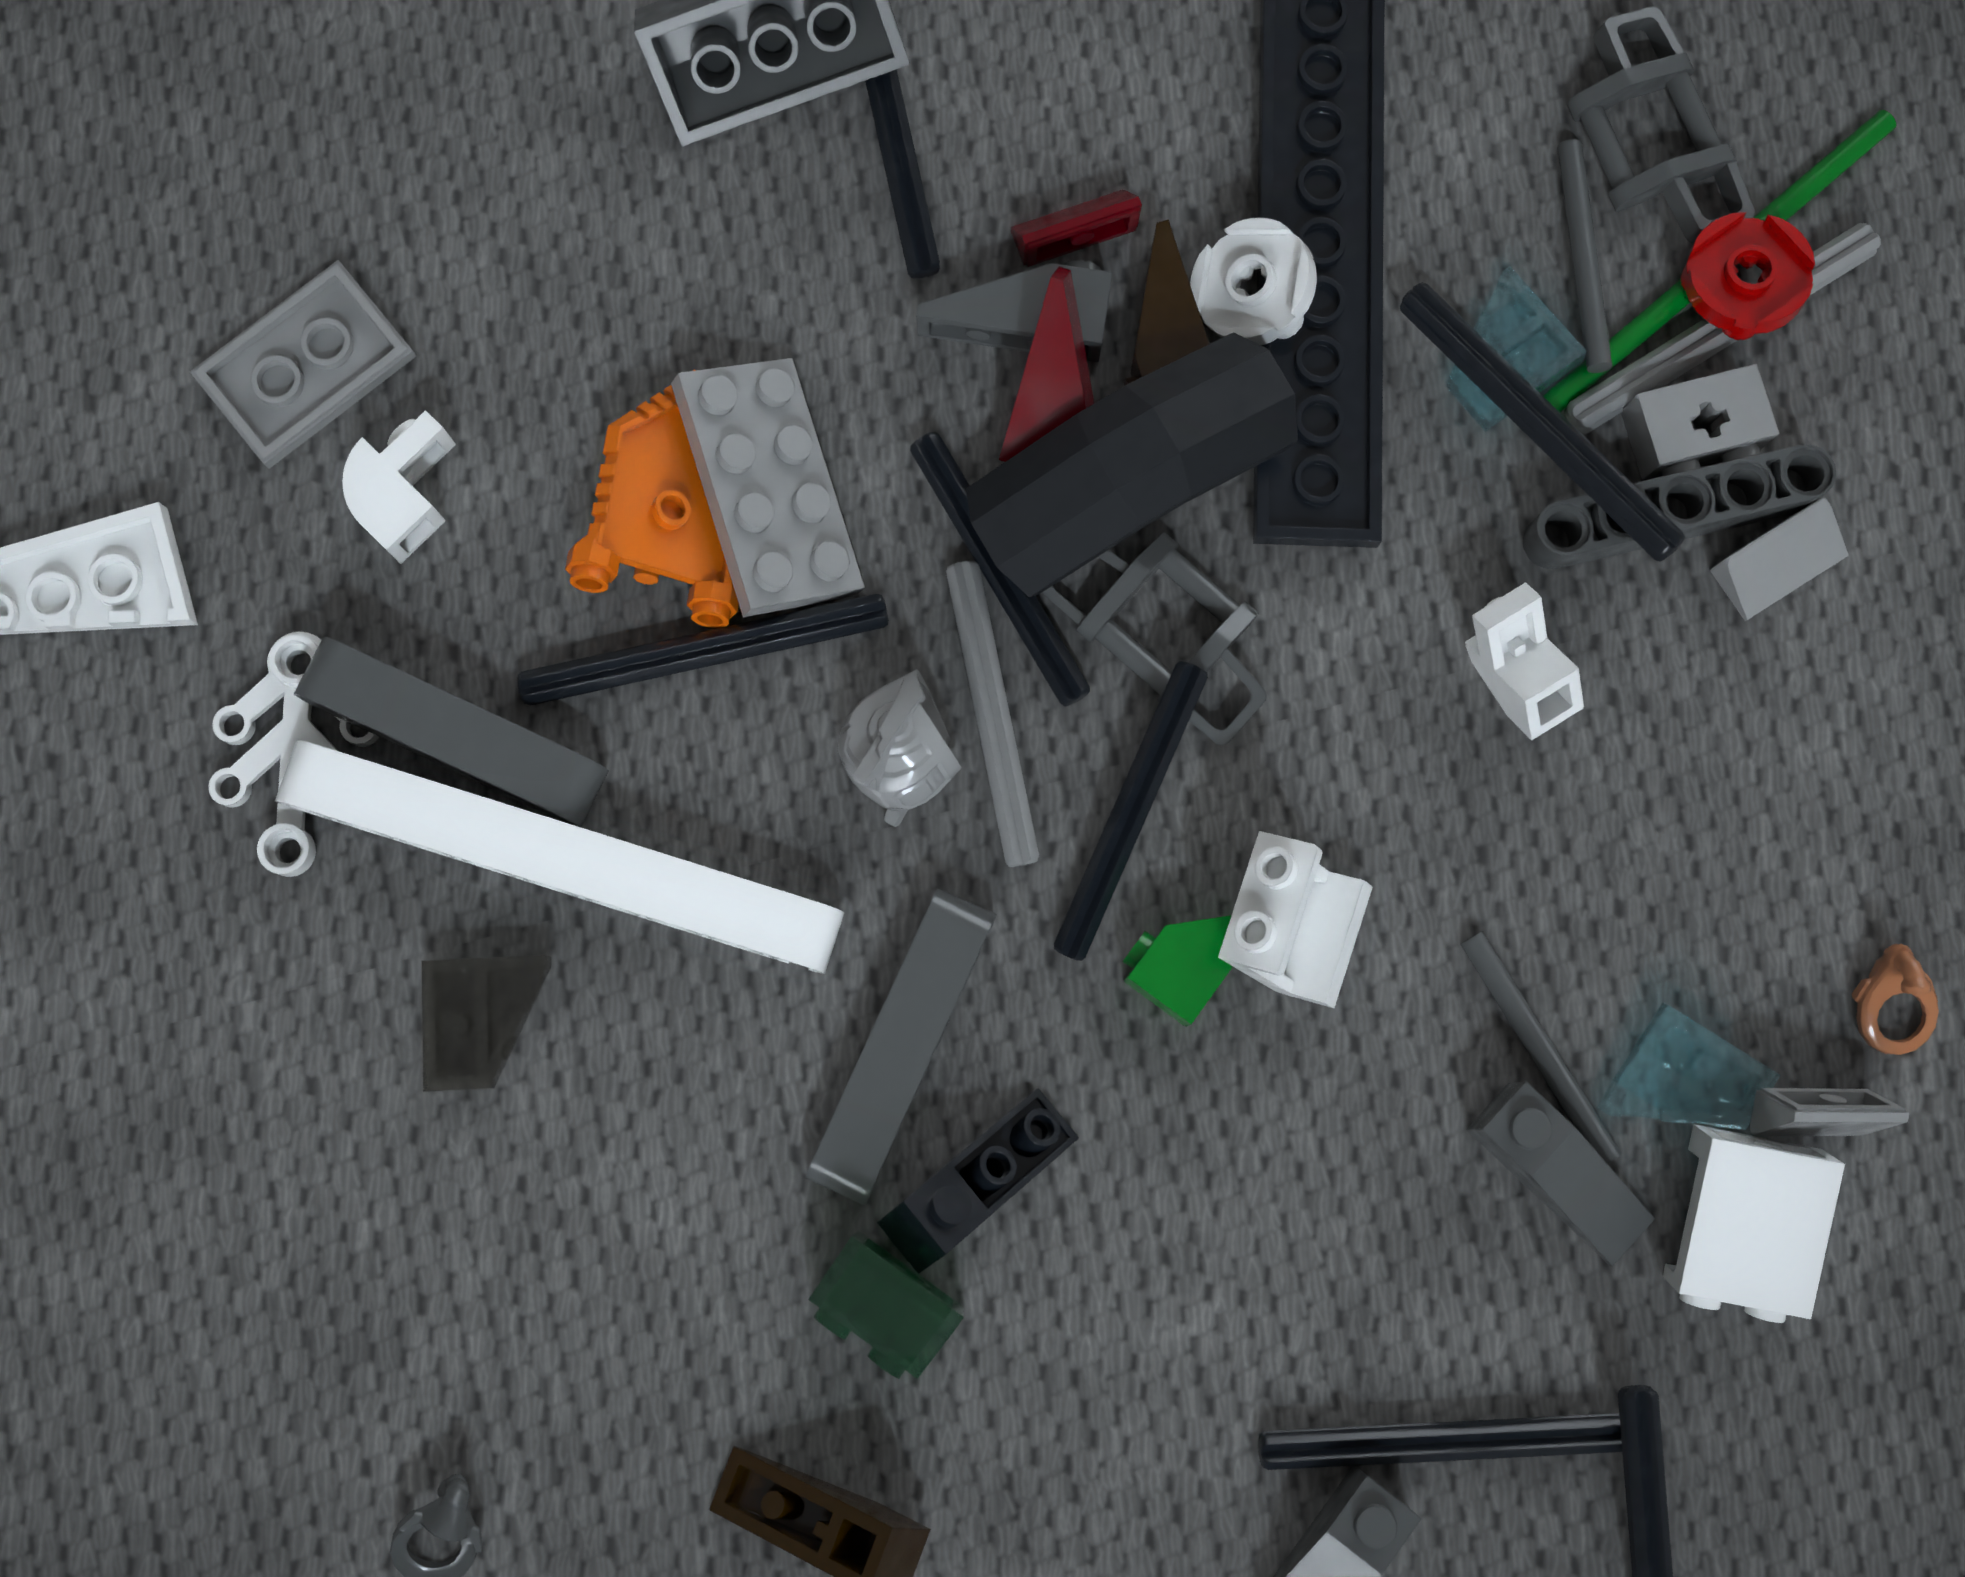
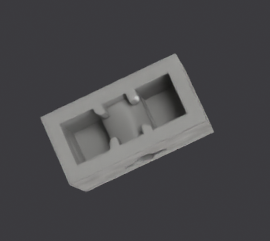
[1621,364,1780,481]

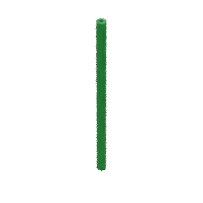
[1543,110,1896,413]

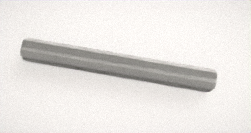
[946,561,1039,867]

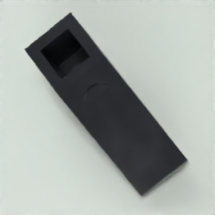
[877,1088,1079,1274]

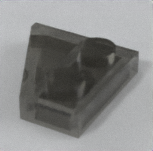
[422,955,552,1092]

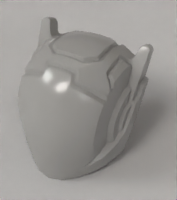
[838,669,962,827]

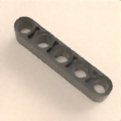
[1523,444,1836,569]
[294,636,609,827]
[806,888,997,1206]

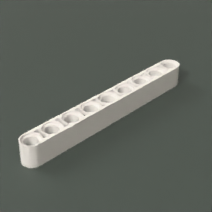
[275,740,844,974]

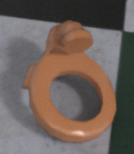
[1852,944,1939,1055]

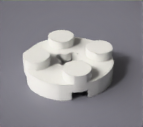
[1190,218,1317,345]

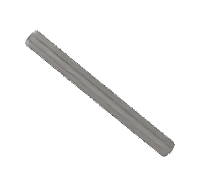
[1565,223,1881,434]

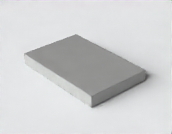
[190,260,416,469]

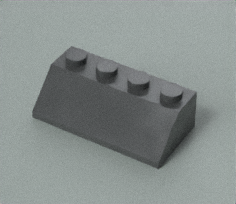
[634,0,910,147]

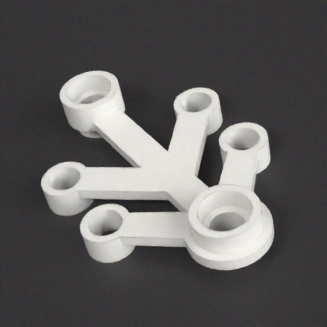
[208,632,379,877]

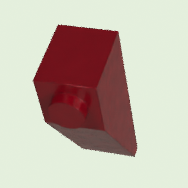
[999,267,1094,462]

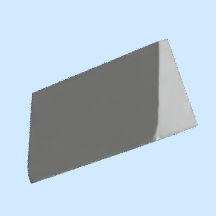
[1710,496,1849,621]
[1750,1088,1909,1136]

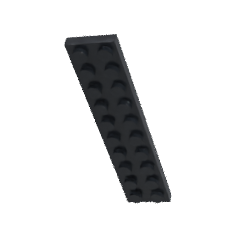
[1253,0,1385,548]

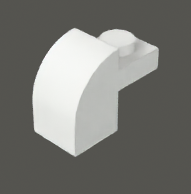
[342,410,456,564]
[1465,582,1584,741]

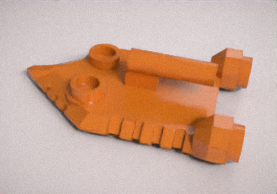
[565,369,739,628]

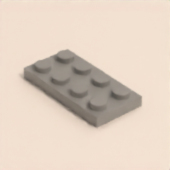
[671,358,865,617]

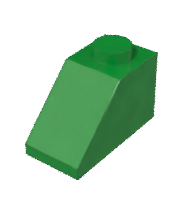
[1122,915,1233,1027]

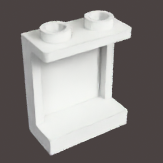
[1218,831,1373,1008]
[1663,1124,1845,1323]

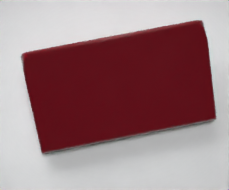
[1011,190,1142,267]

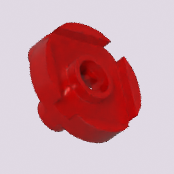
[1680,212,1815,340]

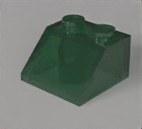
[808,1230,964,1379]

